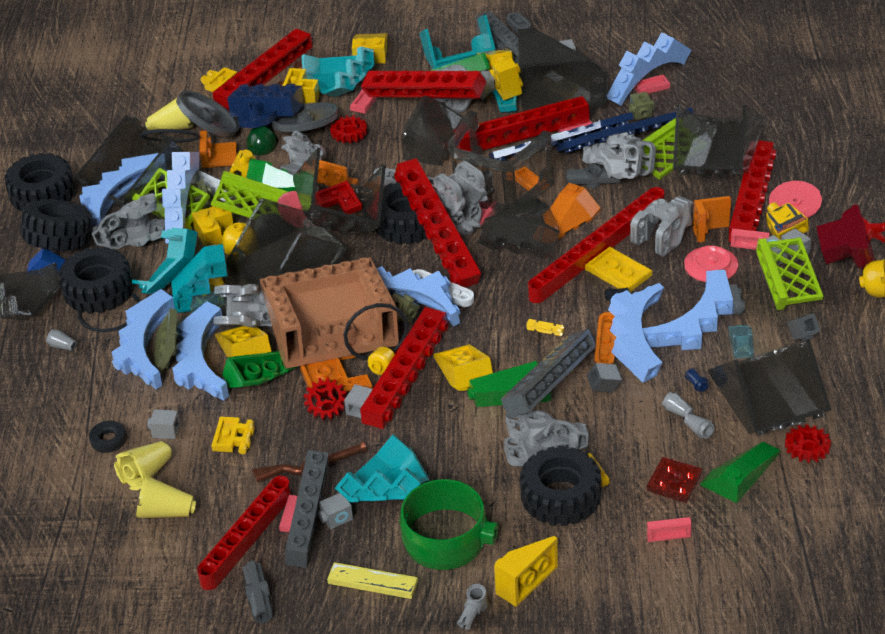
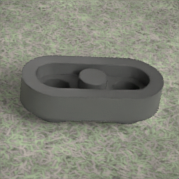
[507,12,531,35]
[729,284,745,316]

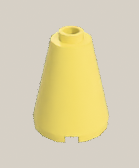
[145,97,194,134]
[114,441,171,490]
[136,476,197,518]

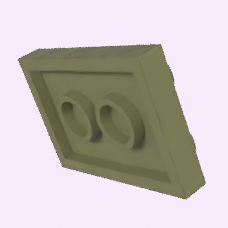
[154,308,179,375]

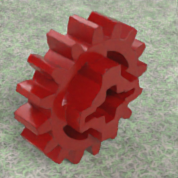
[330,115,367,143]
[303,377,347,421]
[785,424,831,463]

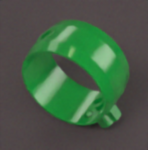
[399,479,499,570]

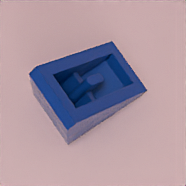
[27,249,66,276]

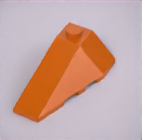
[533,183,601,245]

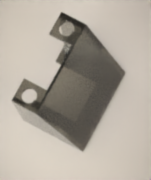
[74,115,184,209]

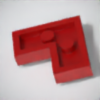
[314,180,362,215]

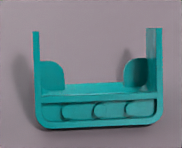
[419,15,495,69]

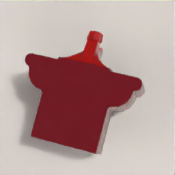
[816,204,885,270]

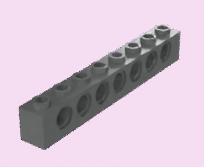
[501,329,596,417]

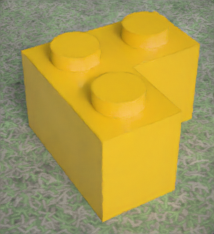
[489,58,523,100]
[282,68,320,103]
[192,206,233,247]

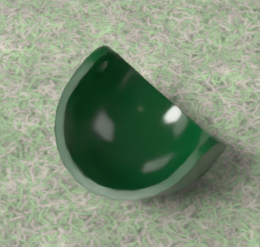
[246,126,277,156]

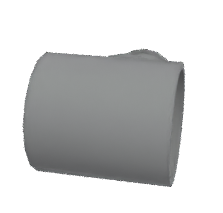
[457,584,489,630]

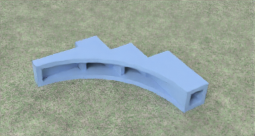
[606,32,692,106]
[80,152,166,227]
[162,152,199,243]
[377,266,461,327]
[642,270,733,350]
[608,283,664,383]
[112,289,175,389]
[172,301,229,401]

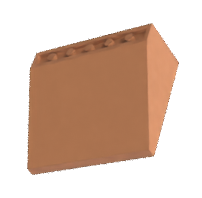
[260,257,399,369]

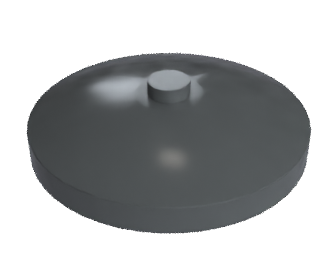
[176,90,239,137]
[271,102,338,132]

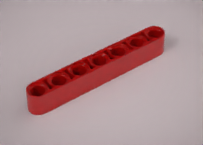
[197,476,291,590]

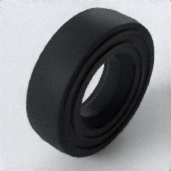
[89,420,126,453]

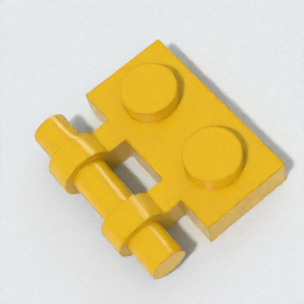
[212,417,255,454]

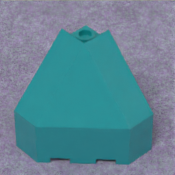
[302,46,374,97]
[132,227,198,294]
[171,244,227,313]
[335,434,429,502]

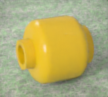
[367,347,395,375]

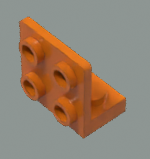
[199,130,237,168]
[315,159,359,191]
[692,196,731,243]

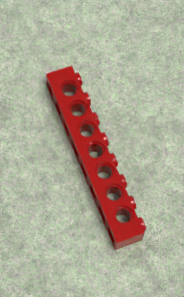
[212,28,312,112]
[361,70,487,98]
[454,96,589,156]
[729,140,776,242]
[394,158,481,288]
[360,307,449,429]

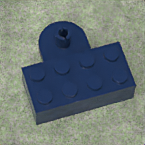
[227,84,304,128]

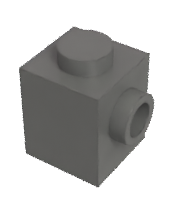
[788,313,821,342]
[587,363,622,392]

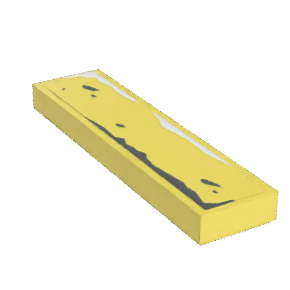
[327,562,418,599]

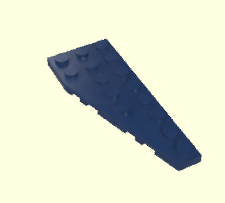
[556,107,694,153]
[488,112,634,162]

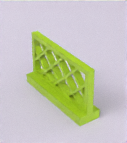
[631,118,706,180]
[132,168,210,230]
[211,171,288,220]
[756,237,823,310]

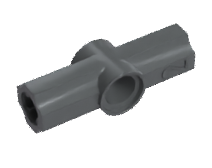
[566,165,621,188]
[242,561,273,624]

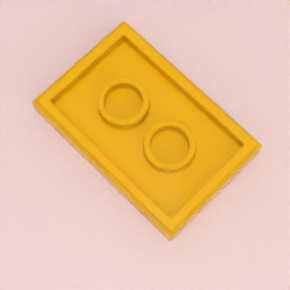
[585,247,652,292]

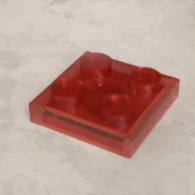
[647,457,702,503]

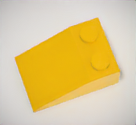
[352,33,388,64]
[215,325,271,357]
[433,344,493,391]
[494,536,558,607]

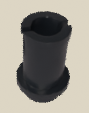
[605,287,629,302]

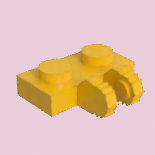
[200,67,237,92]

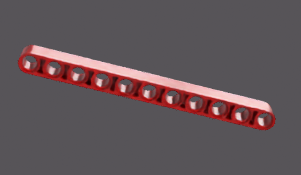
[528,187,665,303]

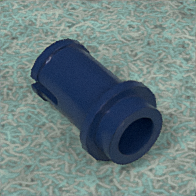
[685,368,709,392]

